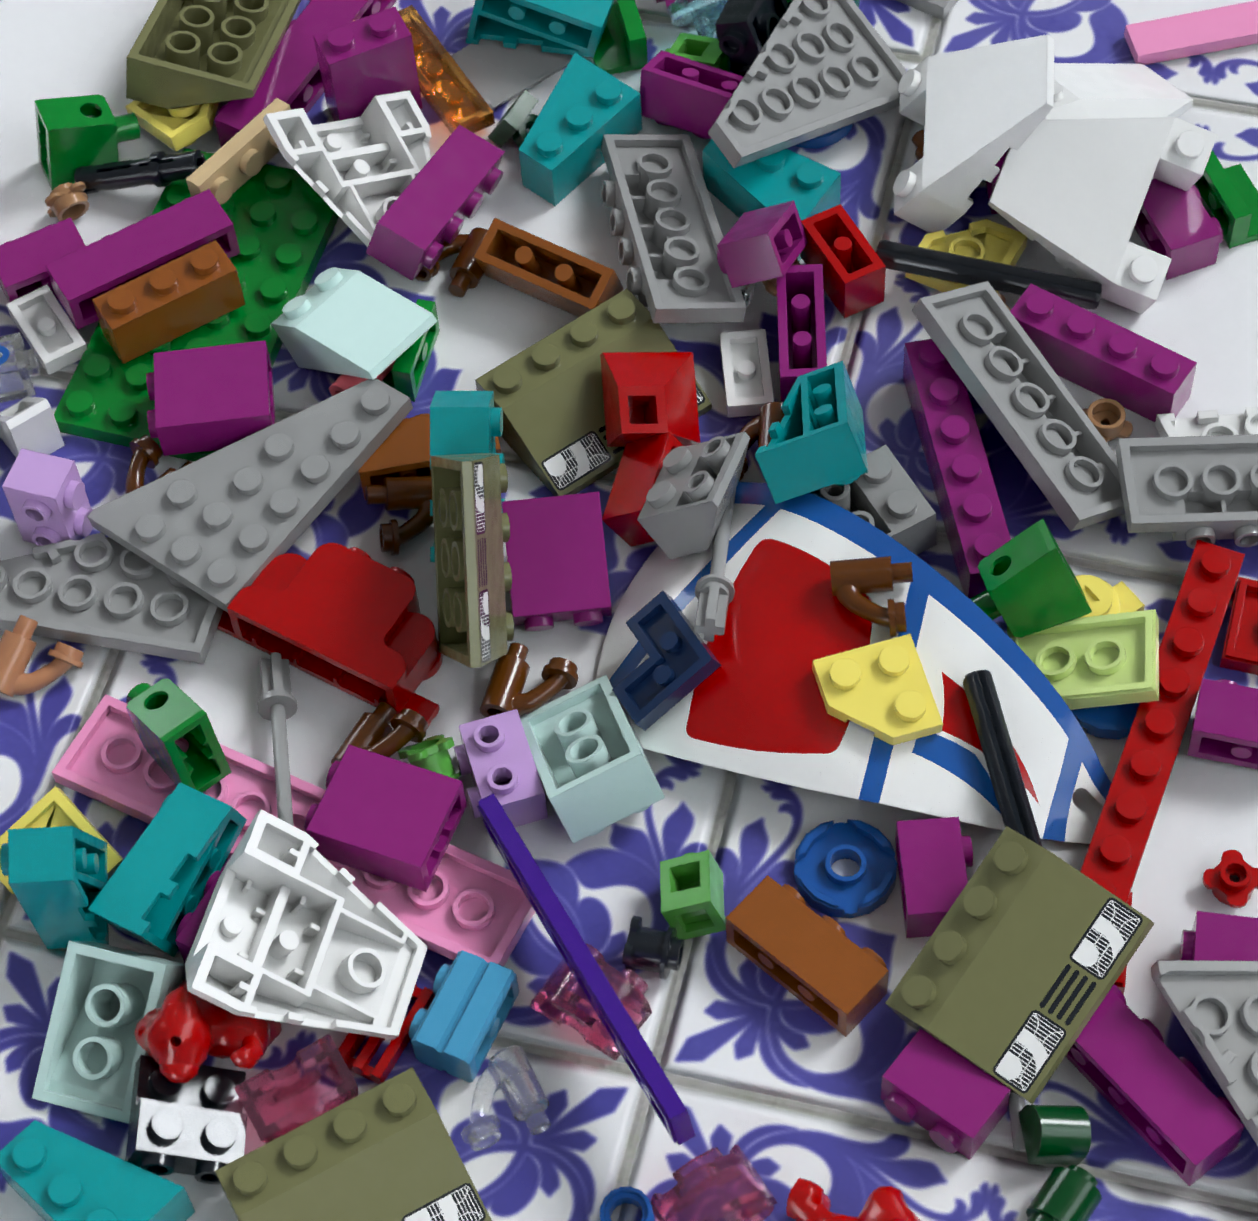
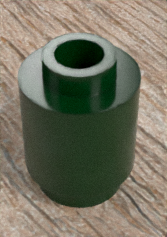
[1026,1165,1102,1221]

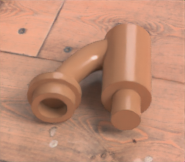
[0,615,84,697]

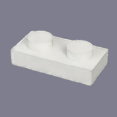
[6,285,88,375]
[719,329,774,418]

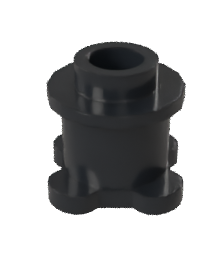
[622,916,684,980]

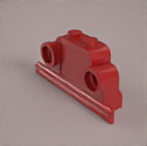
[217,543,443,729]

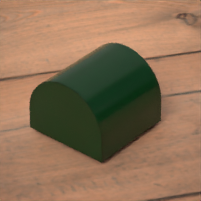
[1018,1105,1091,1165]

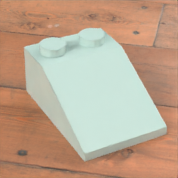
[271,267,437,380]
[520,675,665,843]
[32,941,186,1124]

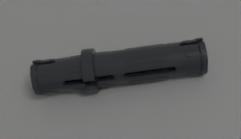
[75,149,206,194]

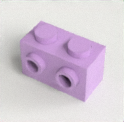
[2,448,93,546]
[454,709,548,827]

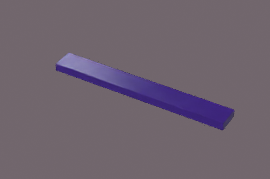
[477,793,696,1145]

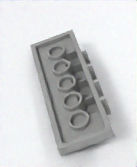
[601,134,746,324]
[912,281,1125,532]
[1115,434,1258,549]

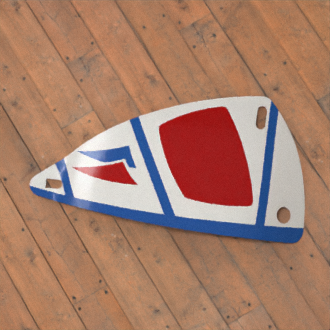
[596,482,1112,845]

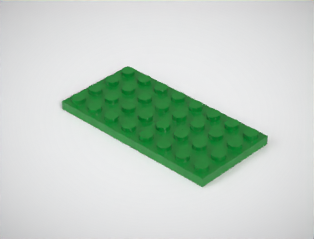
[54,148,339,462]

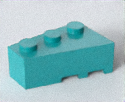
[466,0,614,57]
[702,139,841,261]
[430,391,506,562]

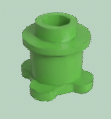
[398,734,461,779]

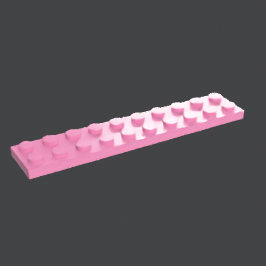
[52,694,535,967]

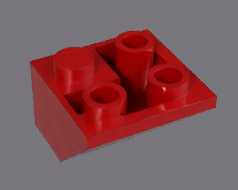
[600,352,700,447]

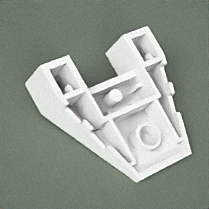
[893,34,1055,233]
[988,117,1218,314]

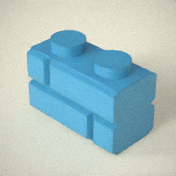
[409,950,519,1083]

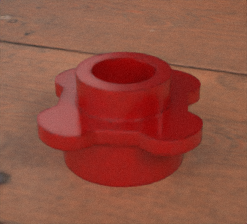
[1202,850,1258,908]

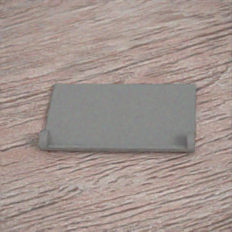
[437,39,584,114]

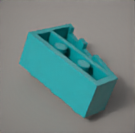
[519,53,643,206]
[755,361,868,504]
[87,782,247,958]
[0,826,109,949]
[0,1120,196,1221]

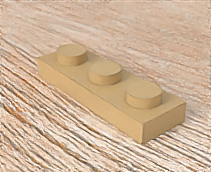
[186,98,291,205]

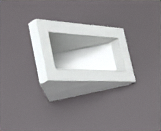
[0,396,65,458]

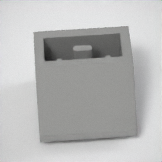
[637,431,750,559]
[810,445,937,555]

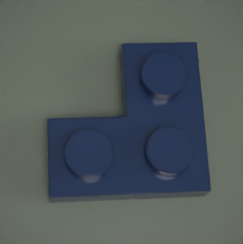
[612,590,721,731]

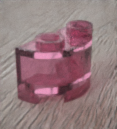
[530,943,652,1061]
[234,1033,359,1144]
[651,1144,778,1221]

